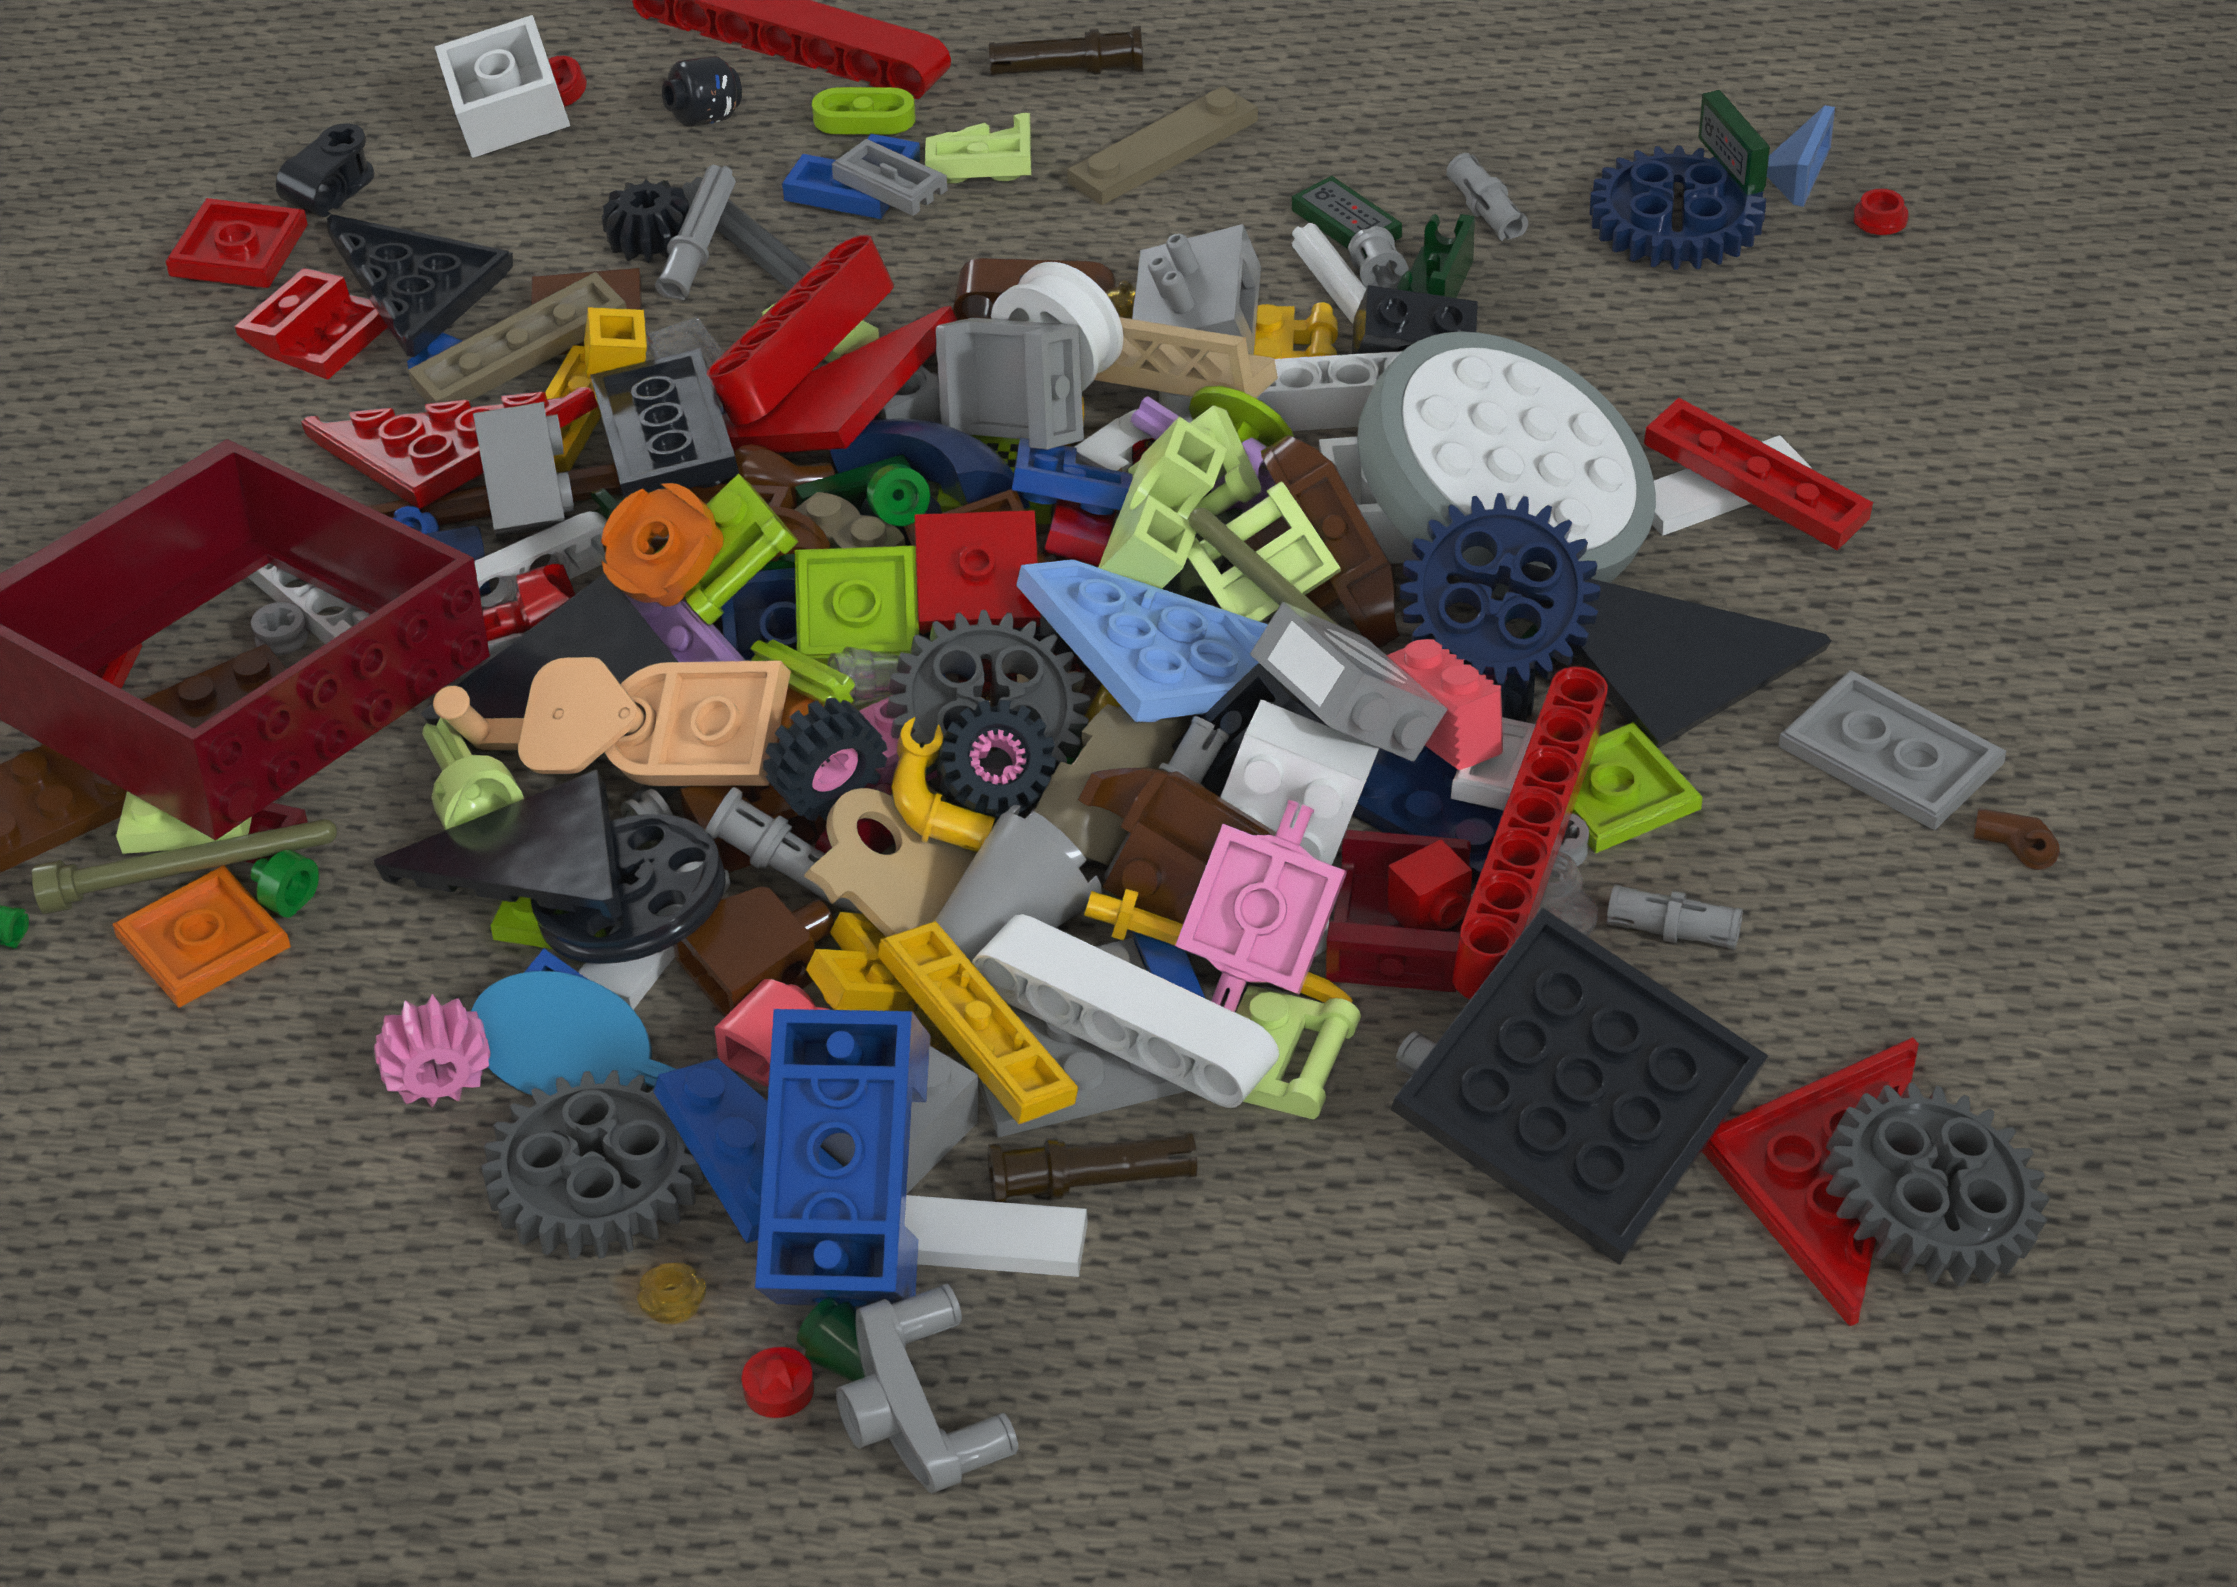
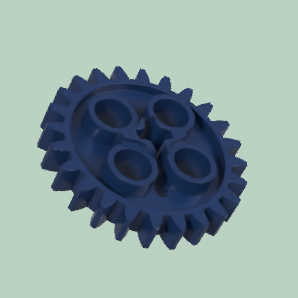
[1589,145,1766,270]
[1400,493,1601,691]

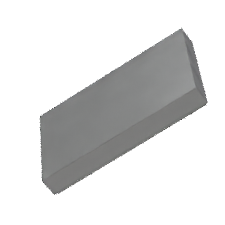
[1778,670,2006,831]

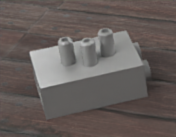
[1132,224,1261,355]

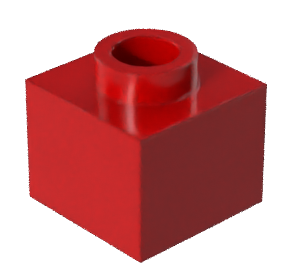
[1387,839,1472,930]

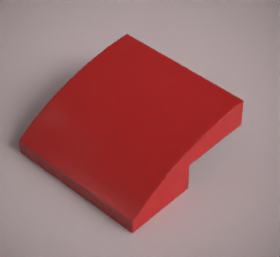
[234,268,388,380]

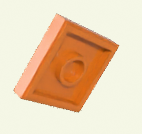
[113,865,291,1008]

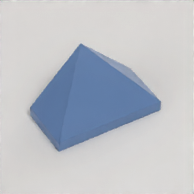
[1767,105,1835,207]

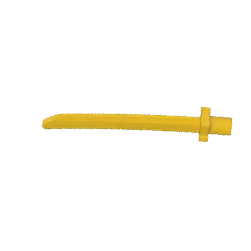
[1084,889,1353,1003]

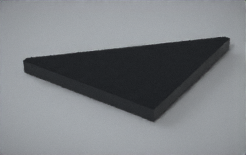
[327,214,513,357]
[1521,564,1832,748]
[421,573,678,726]
[374,770,622,919]

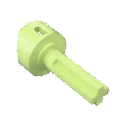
[422,717,524,831]

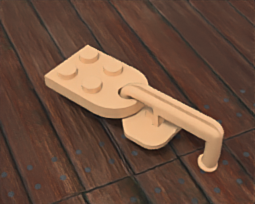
[433,657,791,786]

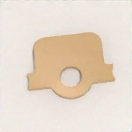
[804,782,977,937]

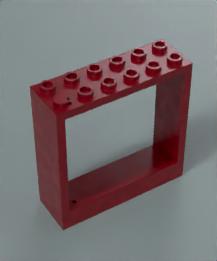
[0,439,490,841]

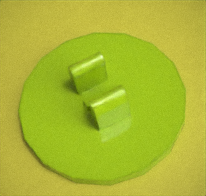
[1188,386,1294,447]

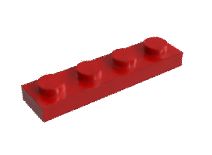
[1643,398,1873,551]

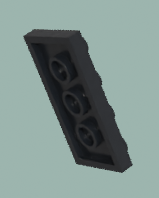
[590,348,739,499]

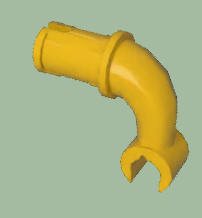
[891,717,995,852]

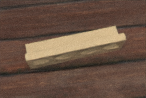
[1094,317,1278,398]

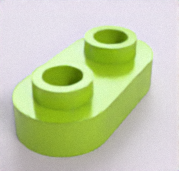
[812,87,916,135]

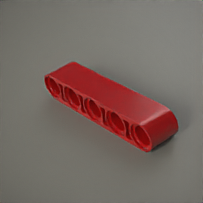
[707,235,894,425]

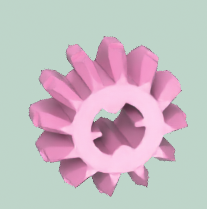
[374,994,490,1108]

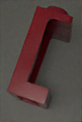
[1326,830,1471,992]

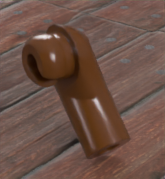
[1974,808,2060,870]

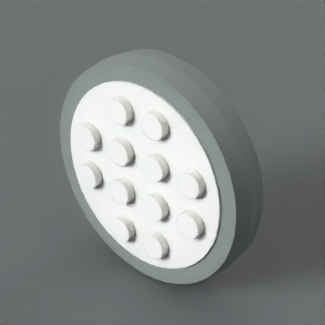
[1357,332,1656,598]

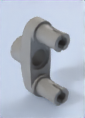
[836,1284,1018,1494]

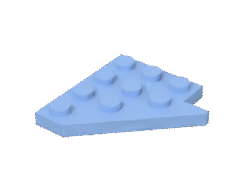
[1016,559,1268,722]

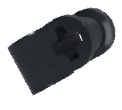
[276,123,375,217]

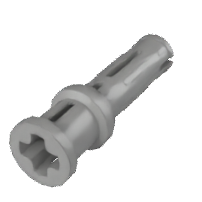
[705,787,862,913]

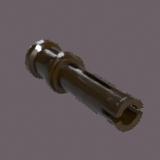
[989,26,1144,75]
[988,1133,1198,1203]

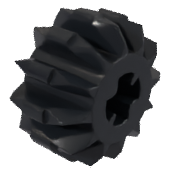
[602,178,689,263]

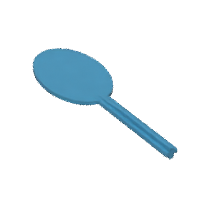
[471,971,676,1096]

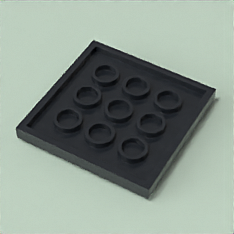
[1391,907,1769,1265]

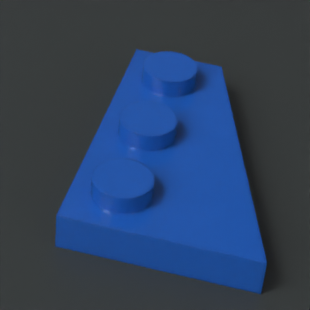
[653,1058,843,1244]

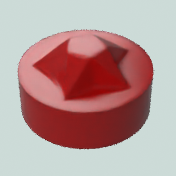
[548,56,587,107]
[741,1347,814,1418]

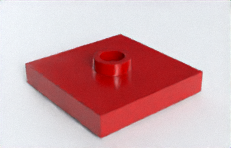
[165,198,308,288]
[915,510,1040,631]

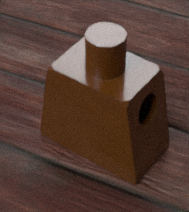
[673,886,835,1017]

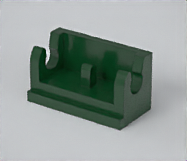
[1397,214,1475,298]

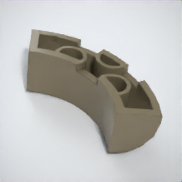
[1034,704,1198,865]

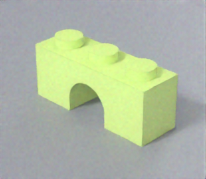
[1098,416,1227,589]

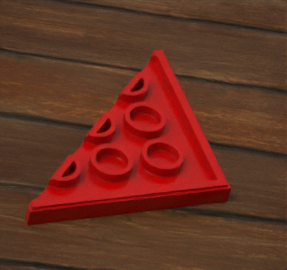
[722,306,958,453]
[301,387,598,509]
[1702,1037,1919,1327]

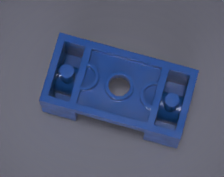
[755,1009,930,1307]

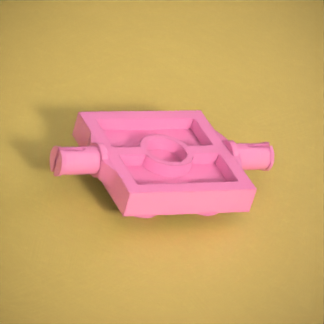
[1175,800,1347,1012]

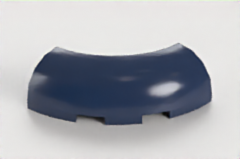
[830,418,1030,509]

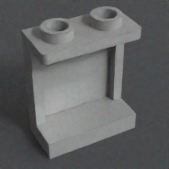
[936,318,1084,449]

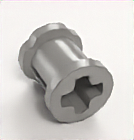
[1348,226,1409,289]

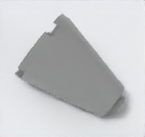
[935,805,1101,962]

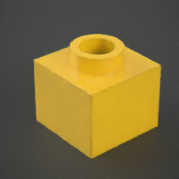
[584,307,647,379]

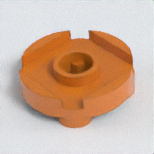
[601,483,724,607]

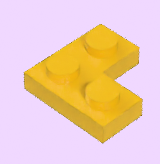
[806,912,926,1015]

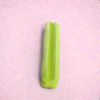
[750,639,855,705]

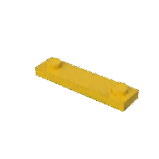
[878,921,1078,1124]

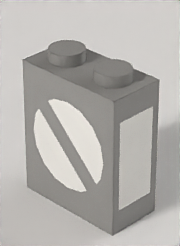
[1250,602,1448,762]

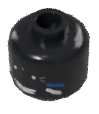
[662,56,742,126]

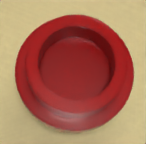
[1853,189,1908,235]

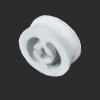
[991,262,1123,391]

